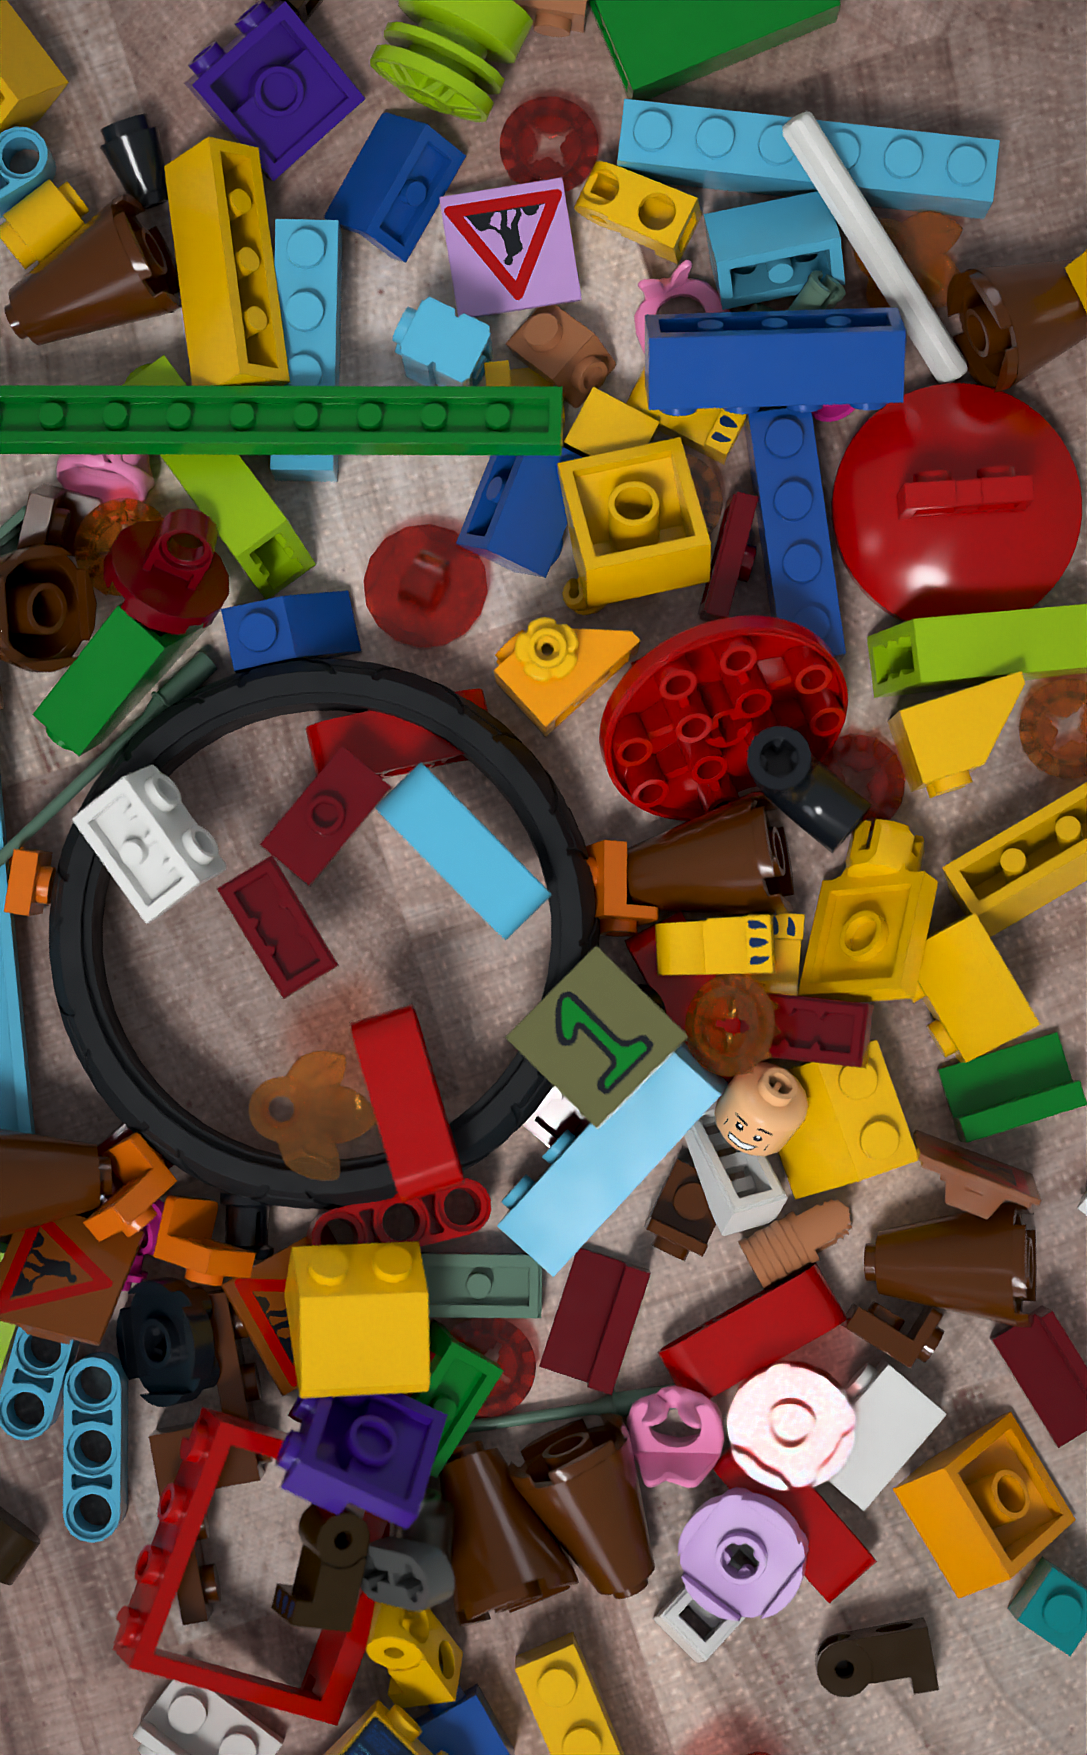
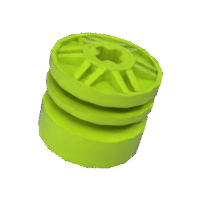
[370,0,533,122]

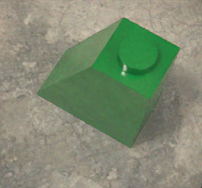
[32,603,208,756]

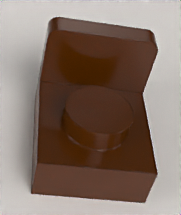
[17,484,104,560]
[644,1159,716,1261]
[840,1301,944,1369]

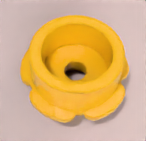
[515,617,579,681]

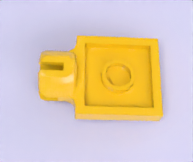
[797,819,938,1002]

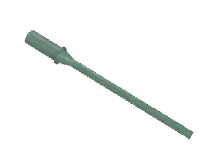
[0,651,217,867]
[465,1384,677,1434]

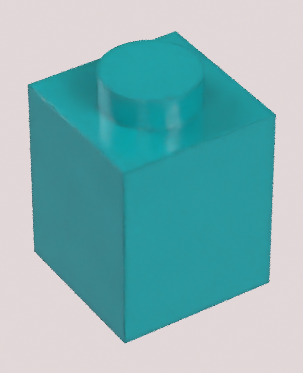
[1007,1556,1087,1657]

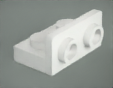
[72,765,227,924]
[132,1680,284,1755]

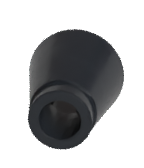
[100,114,168,210]

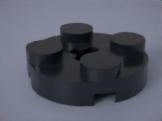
[116,1277,220,1407]

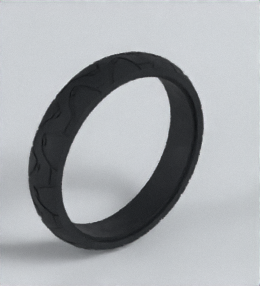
[49,659,600,1210]

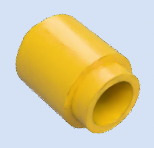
[0,179,90,270]

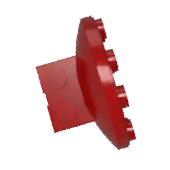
[831,383,1082,622]
[599,615,848,821]

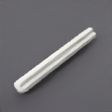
[782,111,967,384]

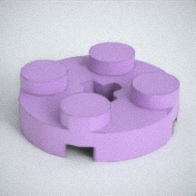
[678,1487,808,1621]

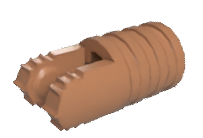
[737,1199,853,1291]

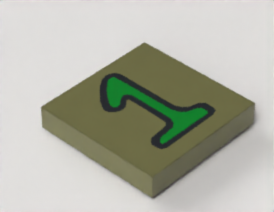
[505,946,689,1129]

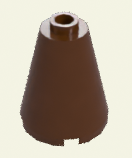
[4,194,182,345]
[946,259,1087,392]
[0,544,97,673]
[627,791,794,916]
[0,1129,112,1237]
[864,1201,1037,1327]
[508,1413,655,1599]
[439,1441,579,1626]

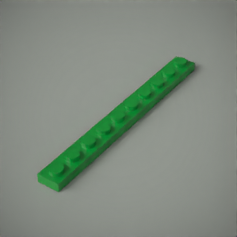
[0,385,563,456]

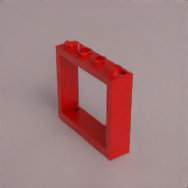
[113,1406,412,1726]

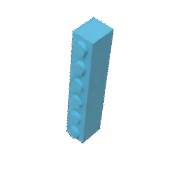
[617,99,1000,219]

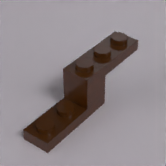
[149,1289,273,1625]

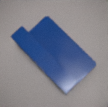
[324,112,466,263]

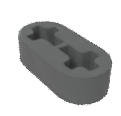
[361,1536,454,1611]

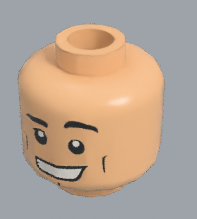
[714,1062,808,1157]

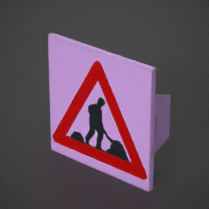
[439,177,582,318]

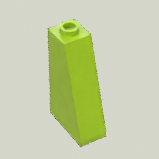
[122,355,317,600]
[867,604,1087,698]

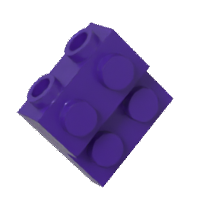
[184,0,366,181]
[275,1393,447,1529]

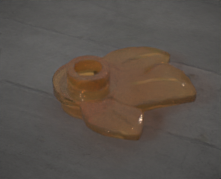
[853,211,963,308]
[249,1051,377,1181]

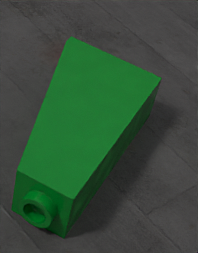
[588,0,841,101]

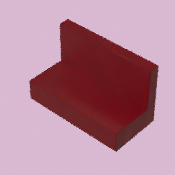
[539,1248,651,1395]
[989,1305,1087,1448]

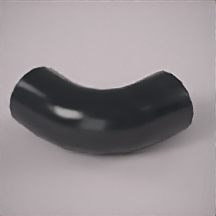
[747,726,872,853]

